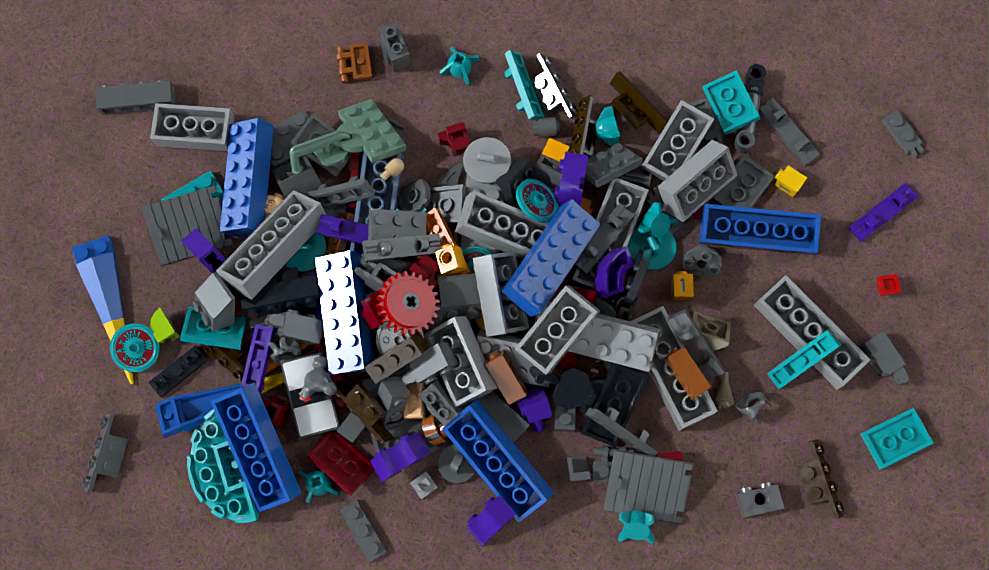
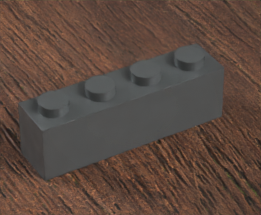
[96,79,175,115]

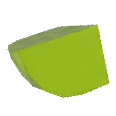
[150,308,180,344]

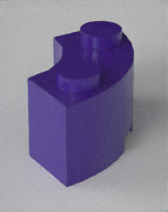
[554,152,588,206]
[594,247,634,298]
[370,432,431,482]
[466,496,516,547]

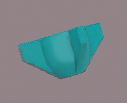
[440,47,480,86]
[594,106,620,146]
[638,202,678,245]
[298,469,339,503]
[618,510,654,544]

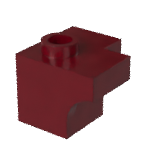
[437,122,470,156]
[409,254,441,292]
[360,290,385,330]
[262,394,292,429]

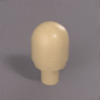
[380,158,404,181]

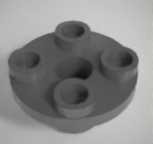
[683,244,722,280]

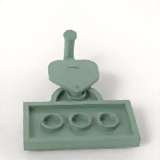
[290,99,406,174]

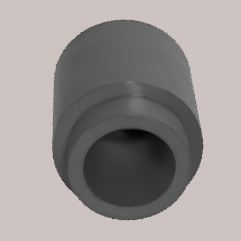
[533,117,560,137]

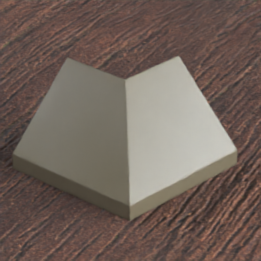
[692,311,731,351]

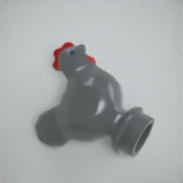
[299,357,337,402]

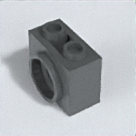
[379,23,411,72]
[419,377,469,426]

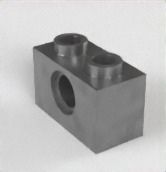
[735,482,784,518]

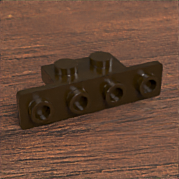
[610,71,669,134]
[570,95,596,158]
[200,342,250,382]
[334,380,393,444]
[797,439,844,519]

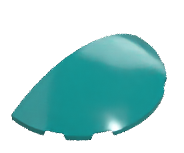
[187,409,259,523]

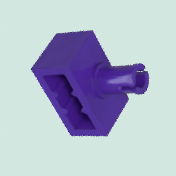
[517,385,552,432]

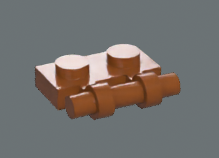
[336,42,373,84]

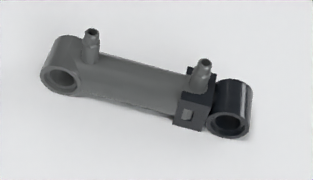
[721,64,766,154]

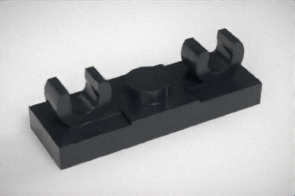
[149,345,208,398]

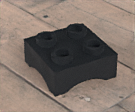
[496,158,536,210]

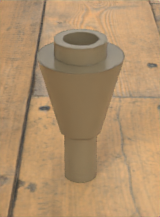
[715,372,734,409]

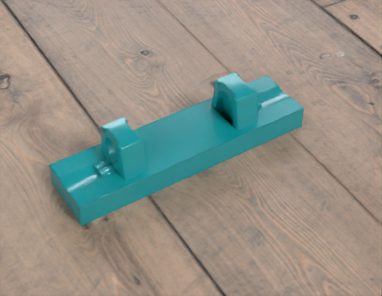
[504,50,544,121]
[767,329,842,389]

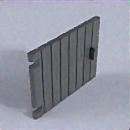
[142,185,234,265]
[603,449,694,523]

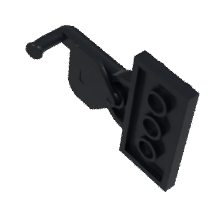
[611,246,652,321]
[529,362,649,447]

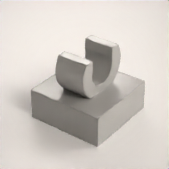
[410,472,438,499]

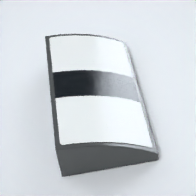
[280,352,340,439]

